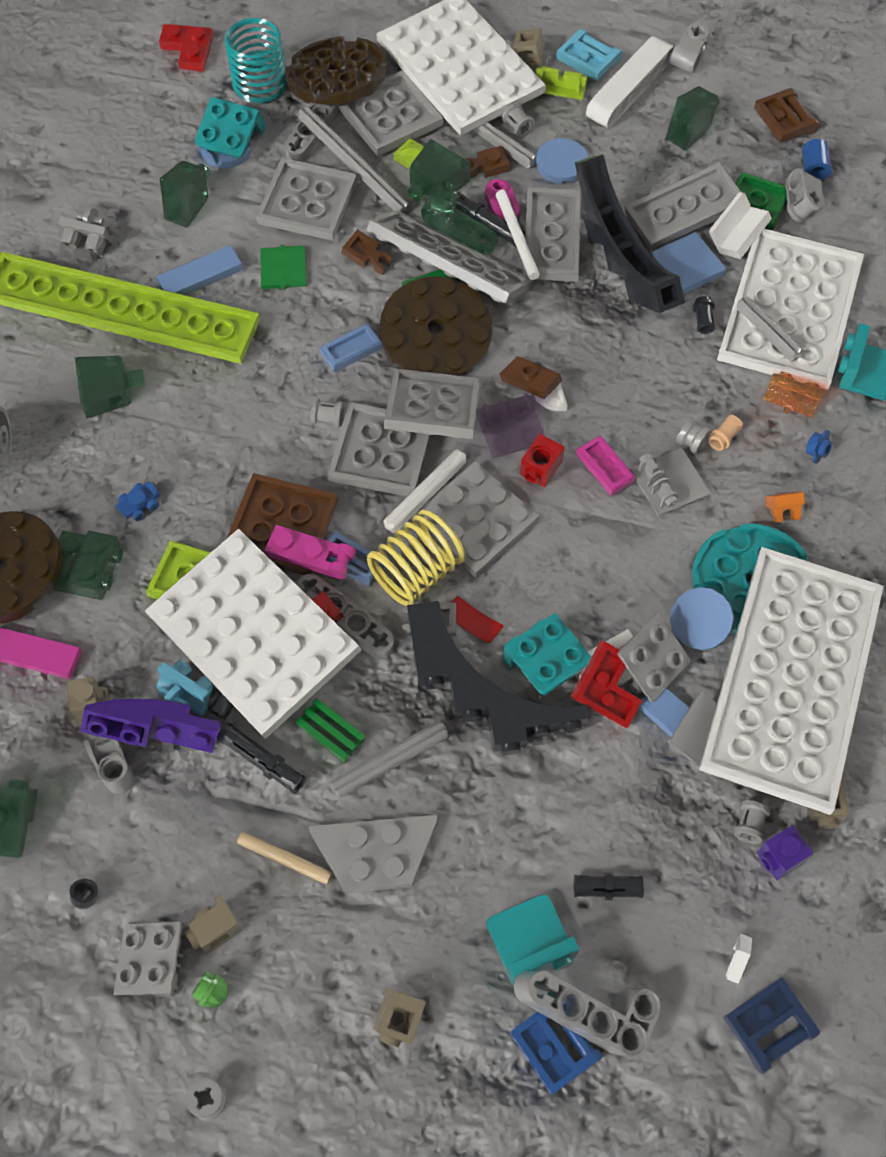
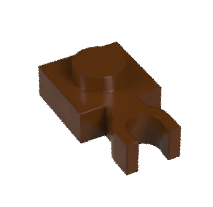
[461,146,510,179]
[341,229,393,275]

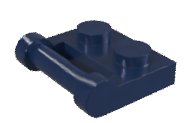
[723,977,820,1075]

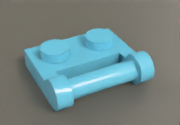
[556,28,623,81]

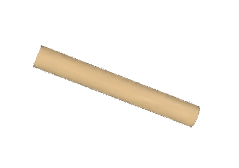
[237,832,333,885]

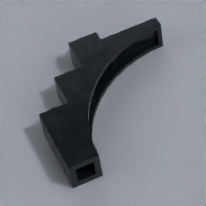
[574,154,685,313]
[407,601,590,755]

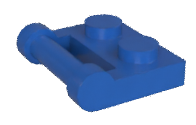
[509,999,604,1096]

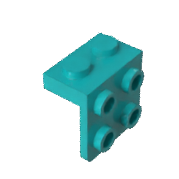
[195,97,266,159]
[838,323,886,401]
[503,613,591,695]
[486,894,579,986]

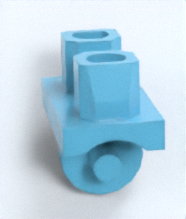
[156,659,215,717]

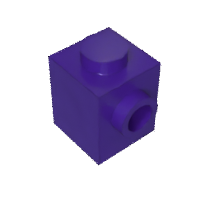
[757,825,813,881]

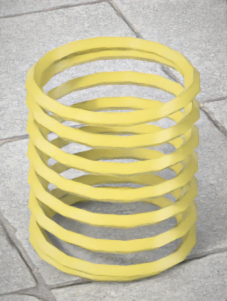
[367,510,465,606]

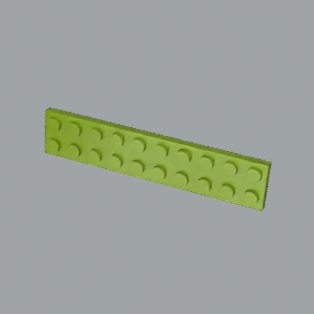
[0,252,260,364]

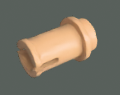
[708,415,743,451]

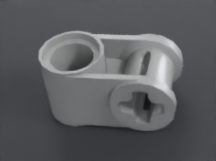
[669,22,709,73]
[785,168,824,223]
[84,737,134,794]

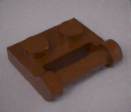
[754,88,821,143]

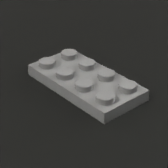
[625,163,741,250]
[523,187,581,282]

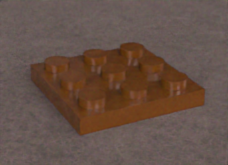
[227,473,339,575]

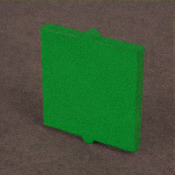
[260,245,307,290]

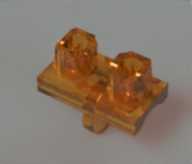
[763,371,823,418]

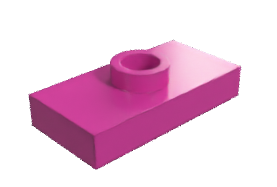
[576,435,636,496]

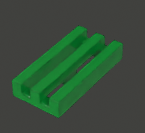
[295,698,366,763]

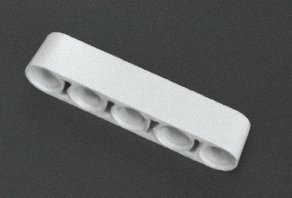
[586,36,675,128]

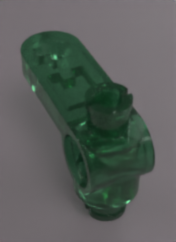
[421,178,498,255]

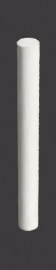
[496,190,540,280]

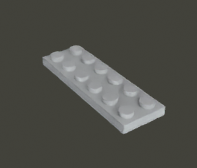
[367,210,533,303]

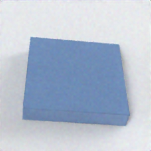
[650,232,726,294]

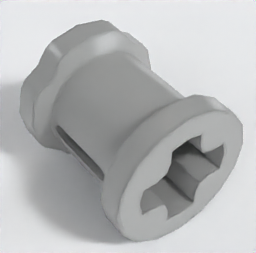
[502,103,535,138]
[311,398,344,427]
[733,800,771,844]

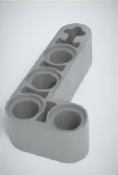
[514,970,661,1057]

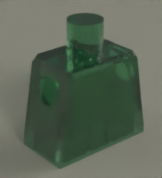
[665,86,720,151]
[408,139,470,202]
[159,161,211,228]
[75,355,146,418]

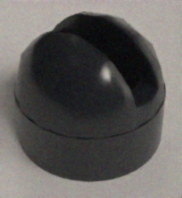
[70,878,98,910]

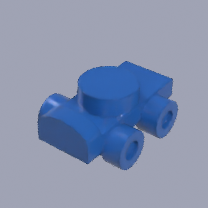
[115,481,160,522]

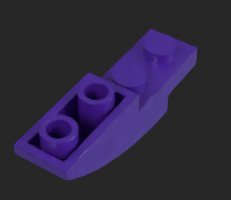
[80,699,221,753]

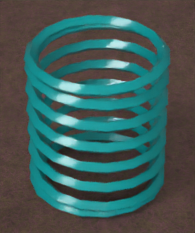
[224,17,287,103]

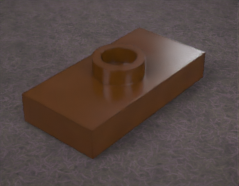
[499,356,562,399]

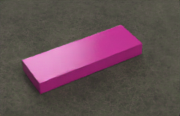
[0,627,82,680]

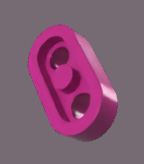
[485,179,520,220]

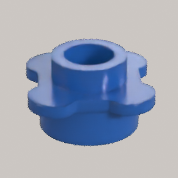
[806,430,833,464]

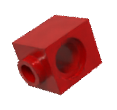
[520,433,565,487]

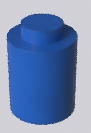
[802,139,832,181]

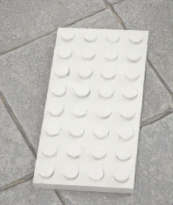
[699,547,883,815]

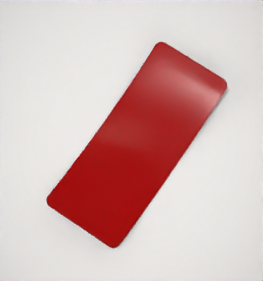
[451,596,504,643]

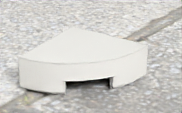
[533,383,568,411]
[726,934,752,984]

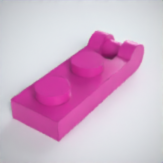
[264,525,356,579]

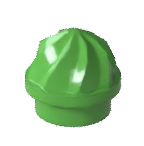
[191,971,228,1008]

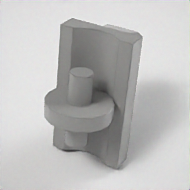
[58,207,115,255]

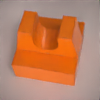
[765,492,805,523]

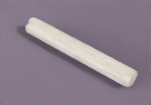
[384,449,467,533]

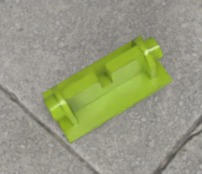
[536,66,588,100]

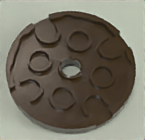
[285,36,387,106]
[380,276,492,376]
[0,511,63,624]

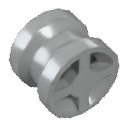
[676,418,711,454]
[186,1078,226,1120]

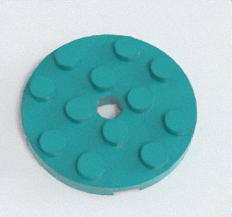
[691,523,809,636]

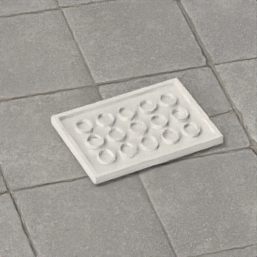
[377,0,546,136]
[717,229,864,390]
[145,529,361,739]

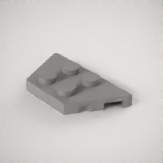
[309,815,438,893]

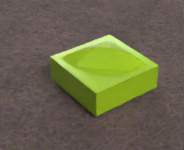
[393,138,430,172]

